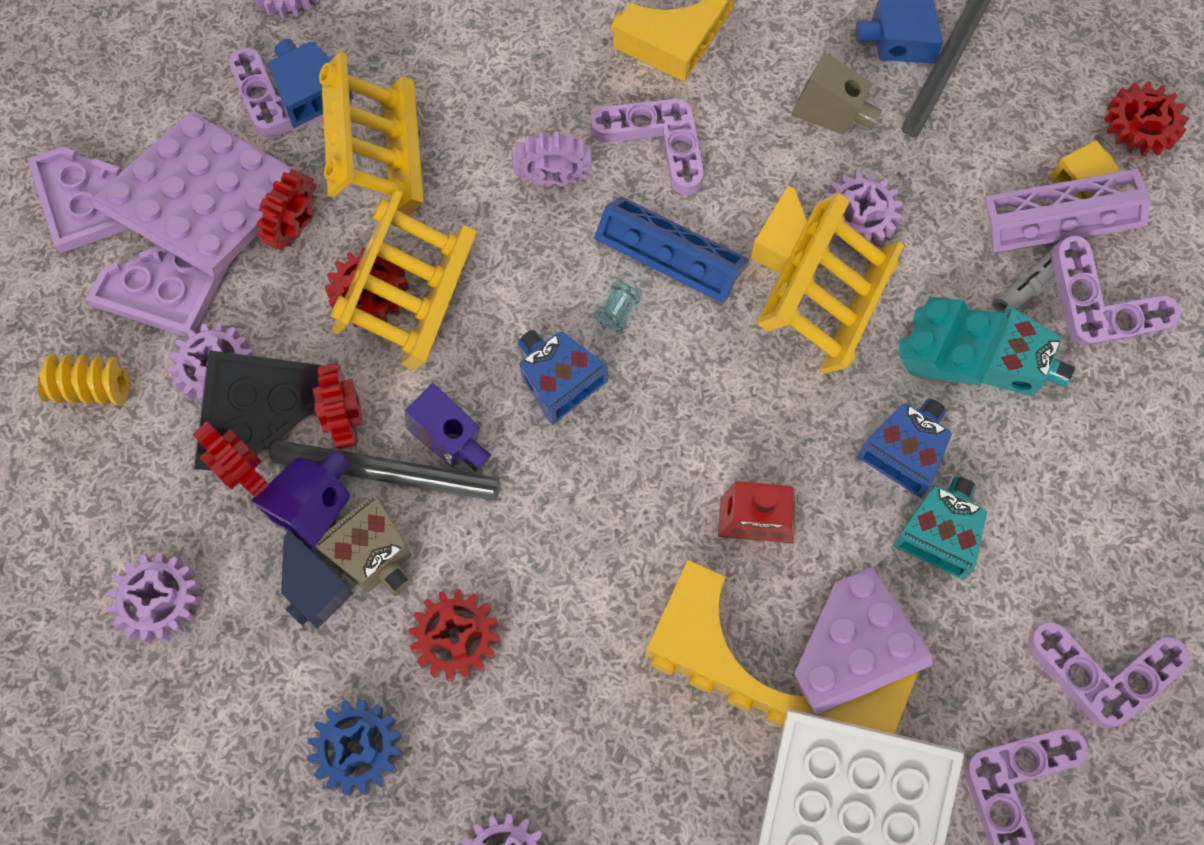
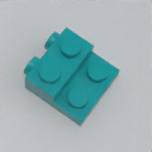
[899,297,1009,385]

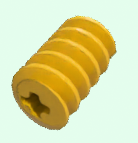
[38,354,131,405]

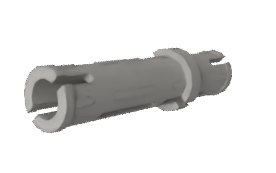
[993,248,1078,313]

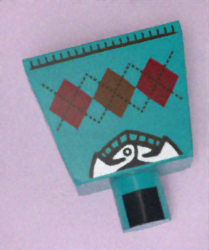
[982,306,1075,396]
[893,477,987,580]

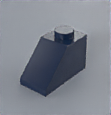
[281,531,353,629]

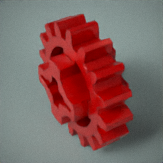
[1104,82,1189,156]
[257,169,317,251]
[325,248,409,328]
[313,362,363,450]
[192,421,270,498]
[408,589,500,682]

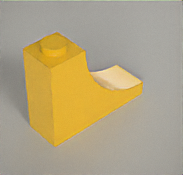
[611,0,735,82]

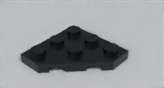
[193,350,322,471]

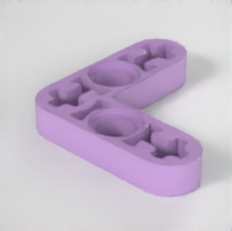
[229,48,352,137]
[591,99,704,195]
[1051,236,1181,345]
[1028,622,1190,729]
[964,728,1088,845]

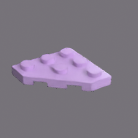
[27,146,130,254]
[85,245,231,338]
[794,567,933,715]

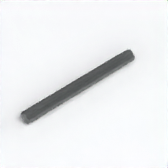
[901,0,991,137]
[269,440,500,500]

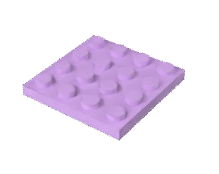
[92,111,297,278]

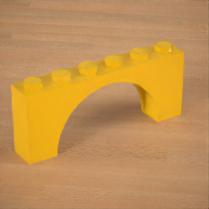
[645,560,919,734]

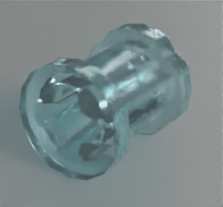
[594,281,641,332]

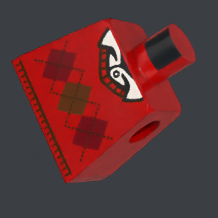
[718,481,796,544]

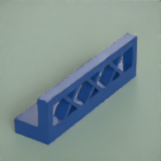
[594,196,750,304]

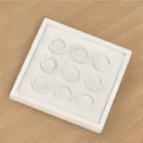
[757,708,964,845]

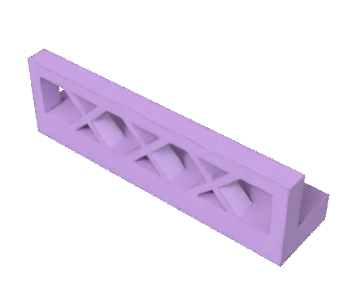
[985,168,1150,253]

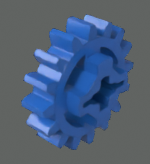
[307,699,403,796]

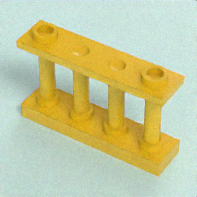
[319,51,424,215]
[330,190,477,370]
[756,192,905,374]

